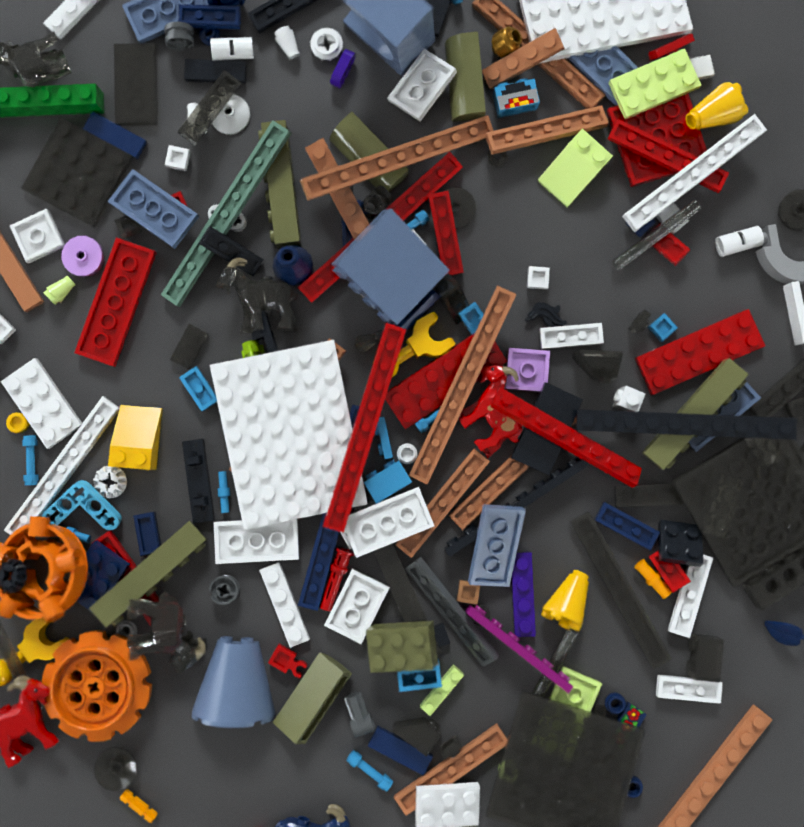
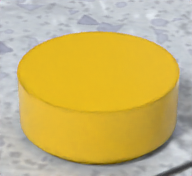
[6,412,29,433]

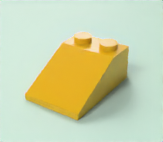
[108,405,162,470]

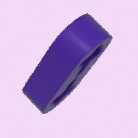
[330,49,356,89]

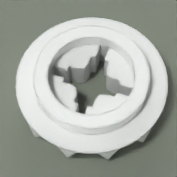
[310,28,343,61]
[93,466,127,498]

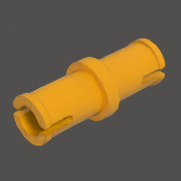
[634,559,672,599]

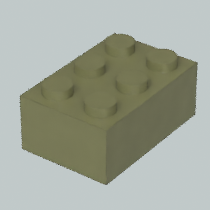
[366,621,438,673]

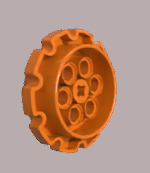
[42,630,152,742]

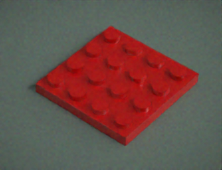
[606,93,707,187]

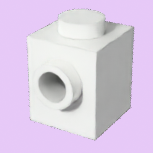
[613,386,645,412]

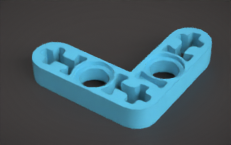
[42,480,122,531]

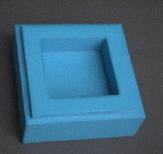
[648,313,678,342]

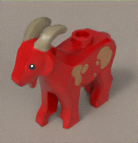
[458,365,523,458]

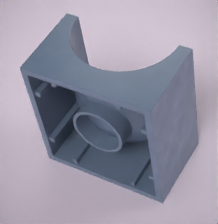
[342,0,435,77]

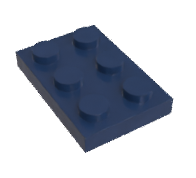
[77,540,130,614]

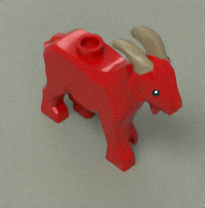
[0,676,59,768]

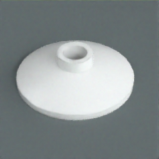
[210,94,250,135]

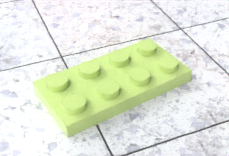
[608,48,701,120]

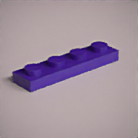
[511,552,536,637]

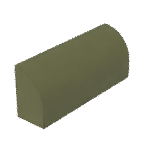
[445,32,486,122]
[330,111,409,198]
[272,652,352,744]

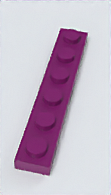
[465,605,573,694]

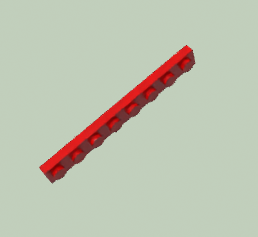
[490,387,642,488]

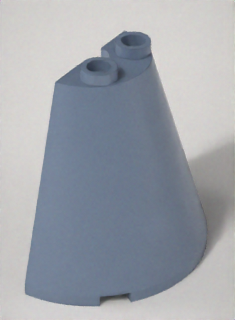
[192,636,275,728]

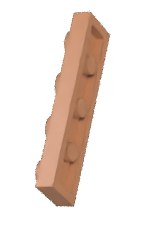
[482,28,565,90]

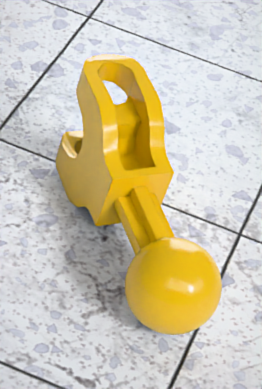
[392,312,456,377]
[0,618,69,687]

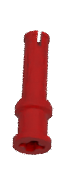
[319,547,354,612]

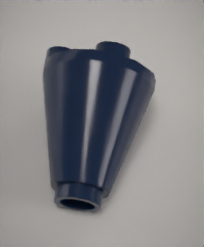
[273,245,314,286]

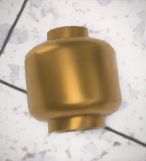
[491,26,522,58]

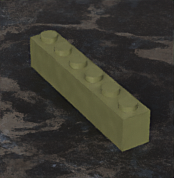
[258,120,302,249]
[641,358,749,470]
[89,521,207,628]

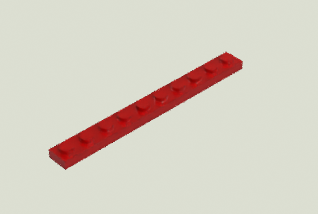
[298,152,463,303]
[323,323,407,533]

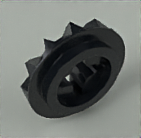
[0,559,27,593]

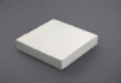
[10,209,65,264]

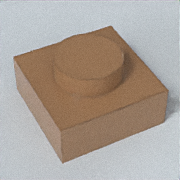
[456,580,480,605]

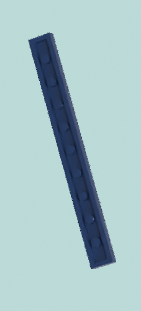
[298,404,360,611]

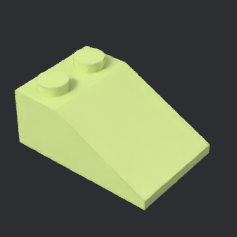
[537,128,613,207]

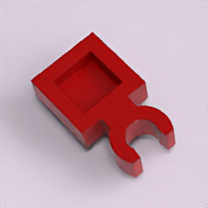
[268,643,308,678]

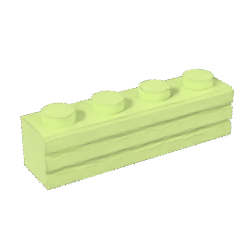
[420,664,464,716]

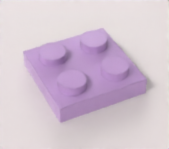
[505,348,550,392]

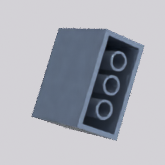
[331,209,450,325]

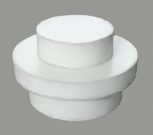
[397,443,417,464]

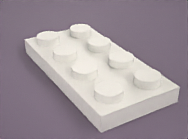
[1,358,82,449]
[345,487,434,558]
[214,519,300,564]

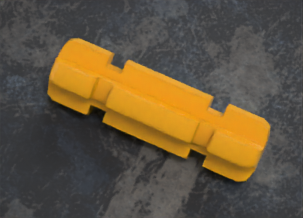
[120,789,158,823]

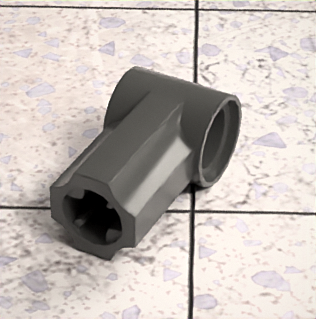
[344,691,376,738]

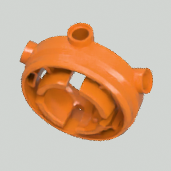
[0,516,88,623]

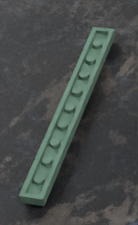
[161,120,292,307]

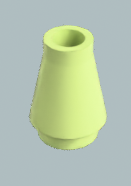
[43,276,76,305]

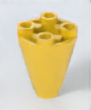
[686,82,748,129]
[541,570,589,631]

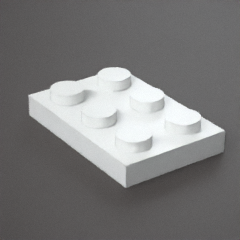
[388,49,457,122]
[324,568,390,644]
[415,782,480,827]

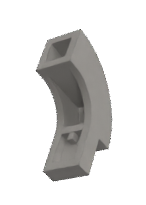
[755,224,804,285]

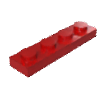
[428,190,464,277]

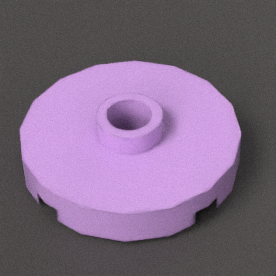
[62,236,104,277]

